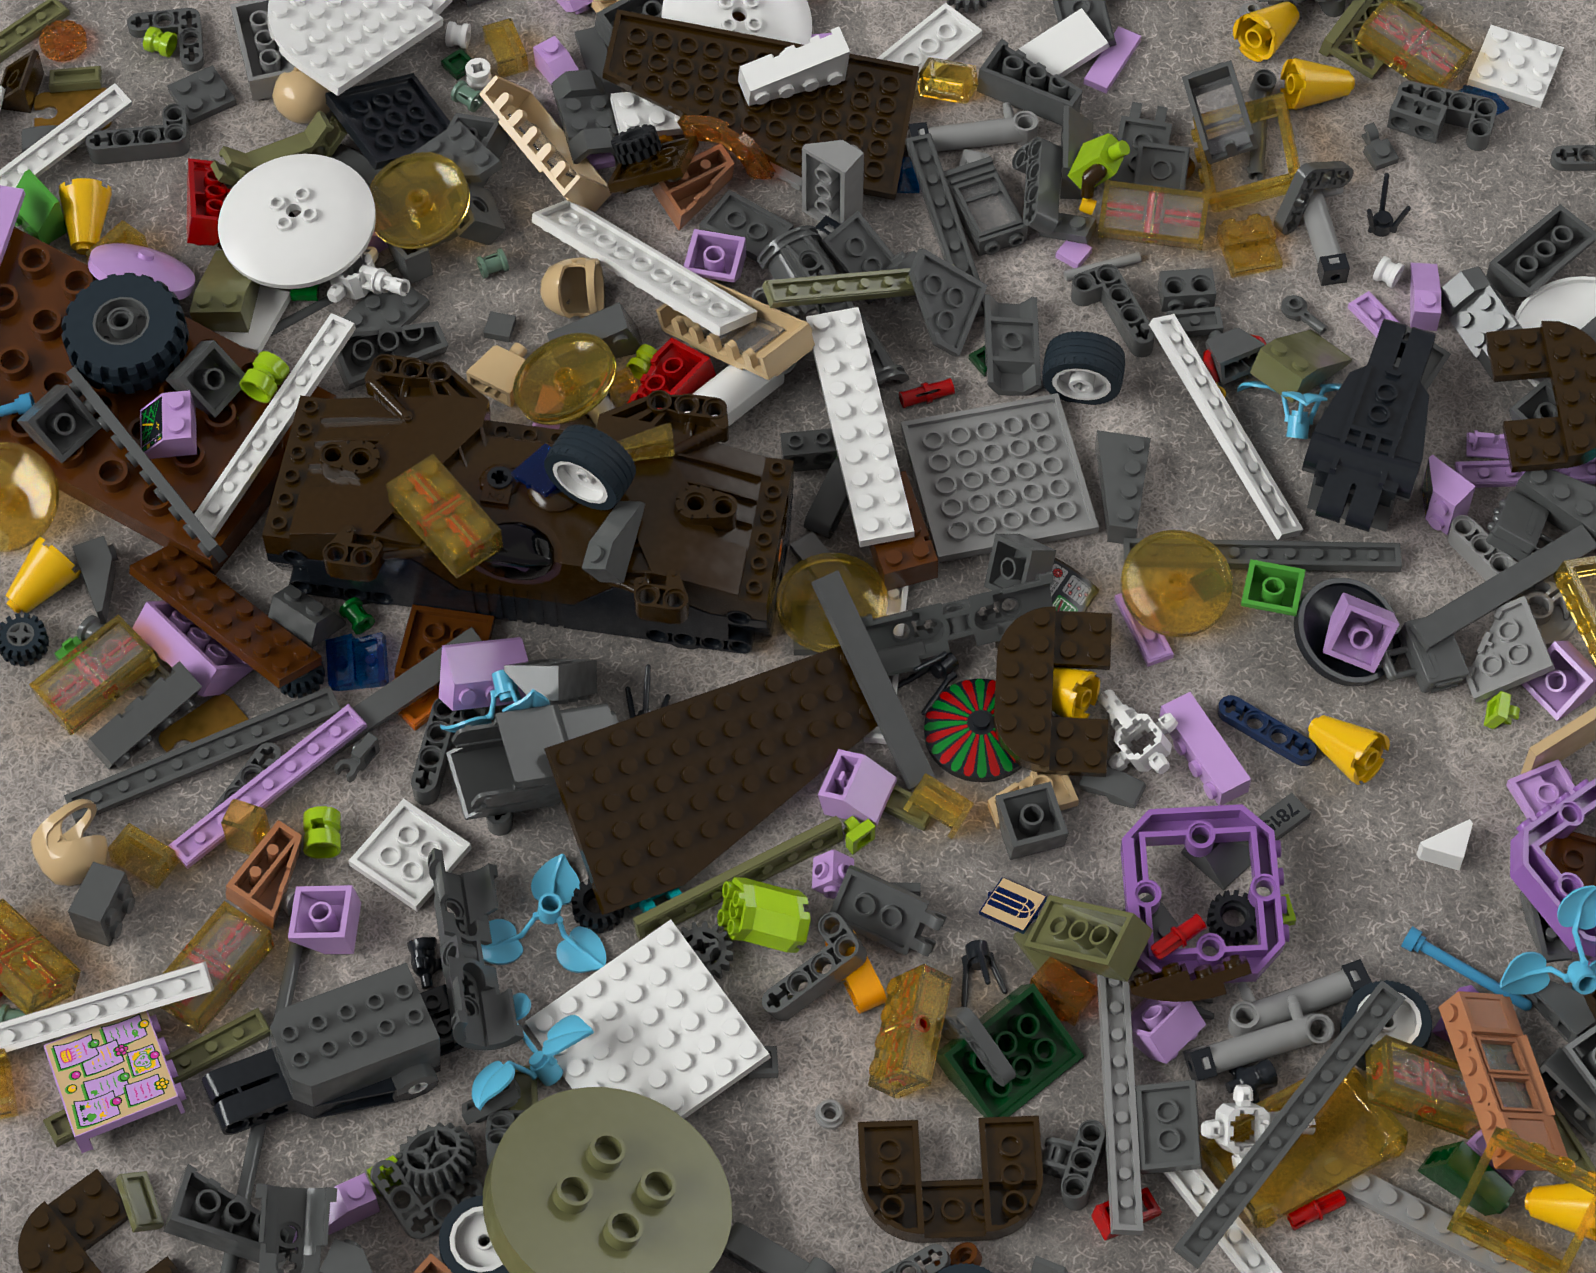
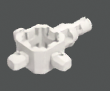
[327,246,410,303]
[1098,690,1178,774]
[1201,1085,1316,1170]

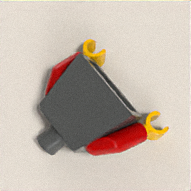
[1202,328,1267,398]

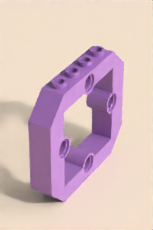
[1510,778,1596,957]
[1120,804,1289,983]

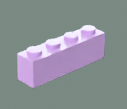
[1158,692,1251,806]

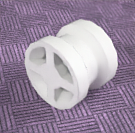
[445,21,471,49]
[465,58,492,90]
[1373,256,1404,289]

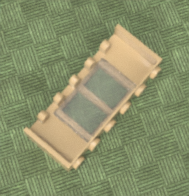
[479,75,611,212]
[656,277,815,380]

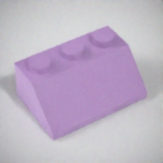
[439,637,528,711]

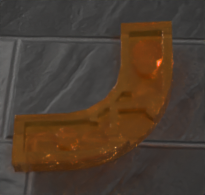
[677,115,776,180]

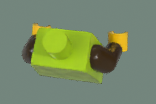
[1067,133,1130,215]

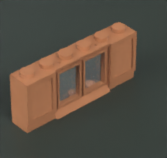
[1438,991,1568,1171]

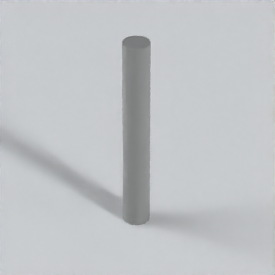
[1063,252,1141,281]

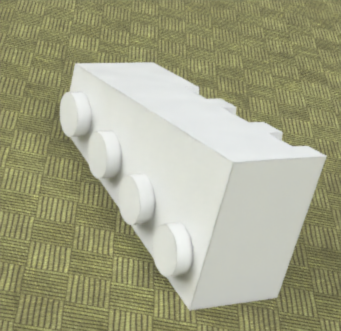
[738,27,850,106]

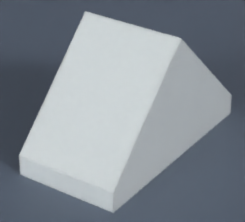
[1416,819,1473,870]

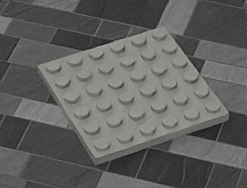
[901,393,1099,563]

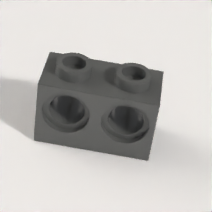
[1387,90,1448,144]
[1158,268,1216,312]
[780,428,838,472]

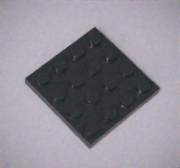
[325,73,450,170]

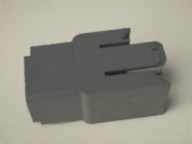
[446,703,618,820]

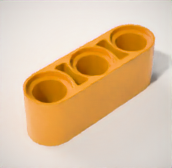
[825,930,887,1014]

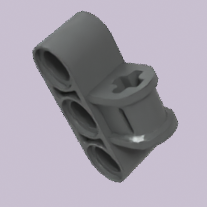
[1042,1120,1106,1211]

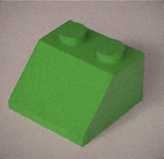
[15,169,67,244]
[1241,559,1306,616]

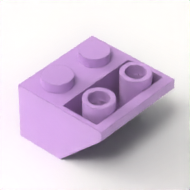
[818,749,897,826]

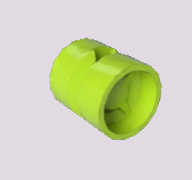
[239,351,290,403]
[303,806,341,859]

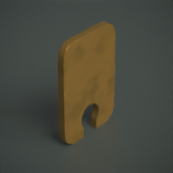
[34,88,112,130]
[159,694,249,753]

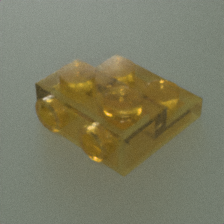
[1217,213,1283,278]

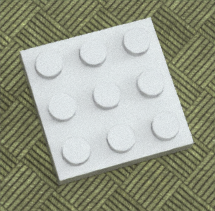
[1467,25,1564,108]
[348,798,472,912]

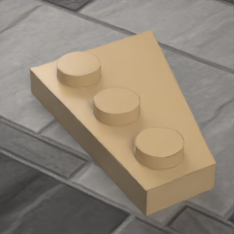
[988,771,1079,829]

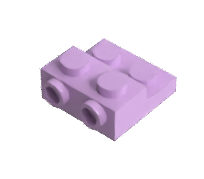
[1506,759,1575,821]

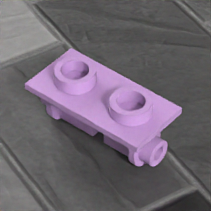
[1466,430,1509,460]

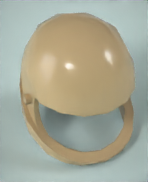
[272,67,331,124]
[540,257,605,318]
[30,799,108,886]

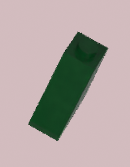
[1417,1141,1515,1216]

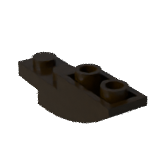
[1128,955,1252,1002]

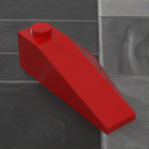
[186,158,231,246]
[628,337,716,409]

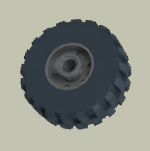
[61,273,189,394]

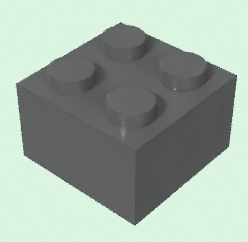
[68,862,135,947]

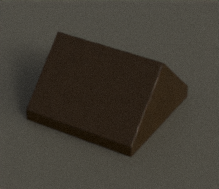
[0,49,44,113]

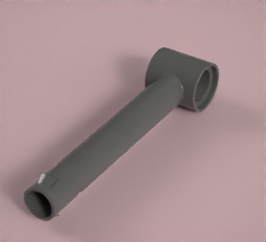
[1246,69,1277,180]

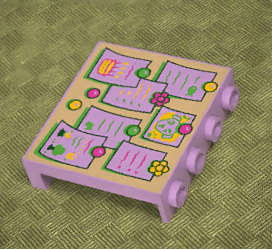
[43,1010,187,1153]

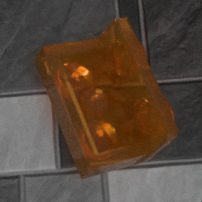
[1030,956,1098,1026]

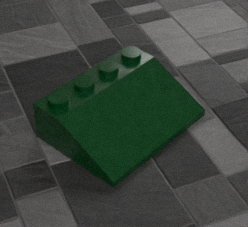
[932,984,1084,1117]

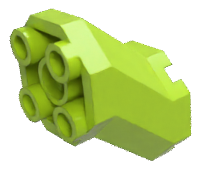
[717,877,811,953]

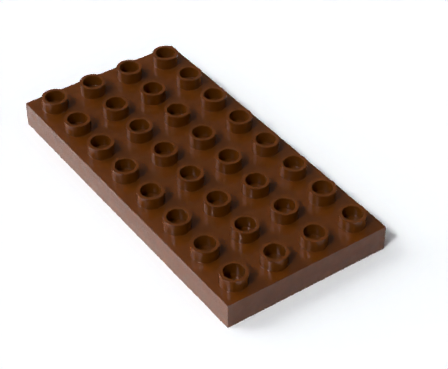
[0,227,337,575]

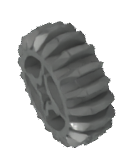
[395,1122,477,1198]

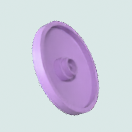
[88,243,195,300]

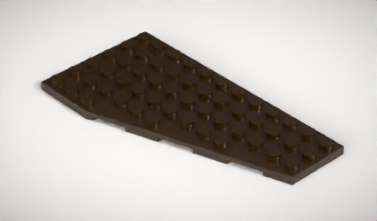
[602,9,919,200]
[544,646,878,915]

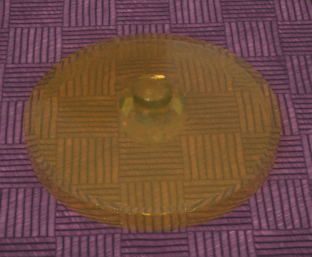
[369,152,470,249]
[513,333,617,425]
[0,442,59,552]
[1120,530,1233,637]
[777,553,888,652]

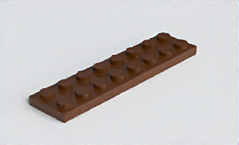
[129,546,322,688]

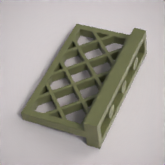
[1318,0,1424,79]

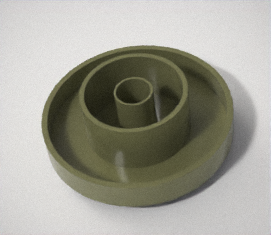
[483,1087,732,1273]

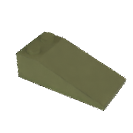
[189,250,260,333]
[1250,329,1352,403]
[1024,895,1153,982]

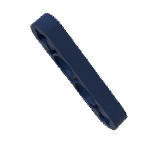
[1218,695,1317,766]

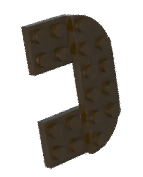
[1485,321,1596,473]
[994,606,1112,777]
[858,1116,1043,1243]
[18,1169,181,1273]

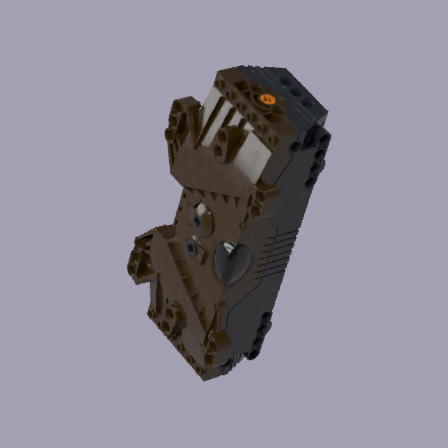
[262,354,794,654]

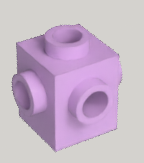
[812,849,854,899]

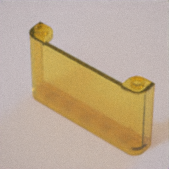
[1200,1066,1408,1228]

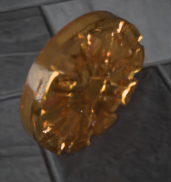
[39,20,88,62]

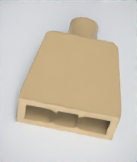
[466,343,528,407]

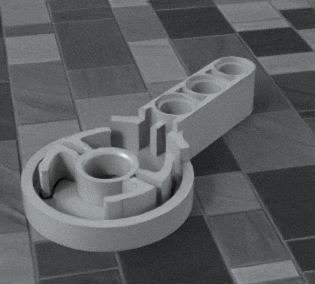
[1448,515,1579,649]

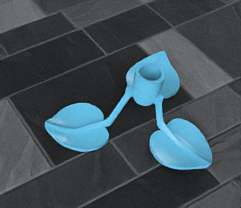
[1237,381,1342,439]
[440,669,550,733]
[481,854,606,973]
[1500,885,1596,995]
[472,993,594,1111]

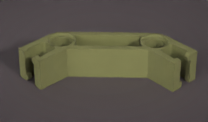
[210,111,347,186]

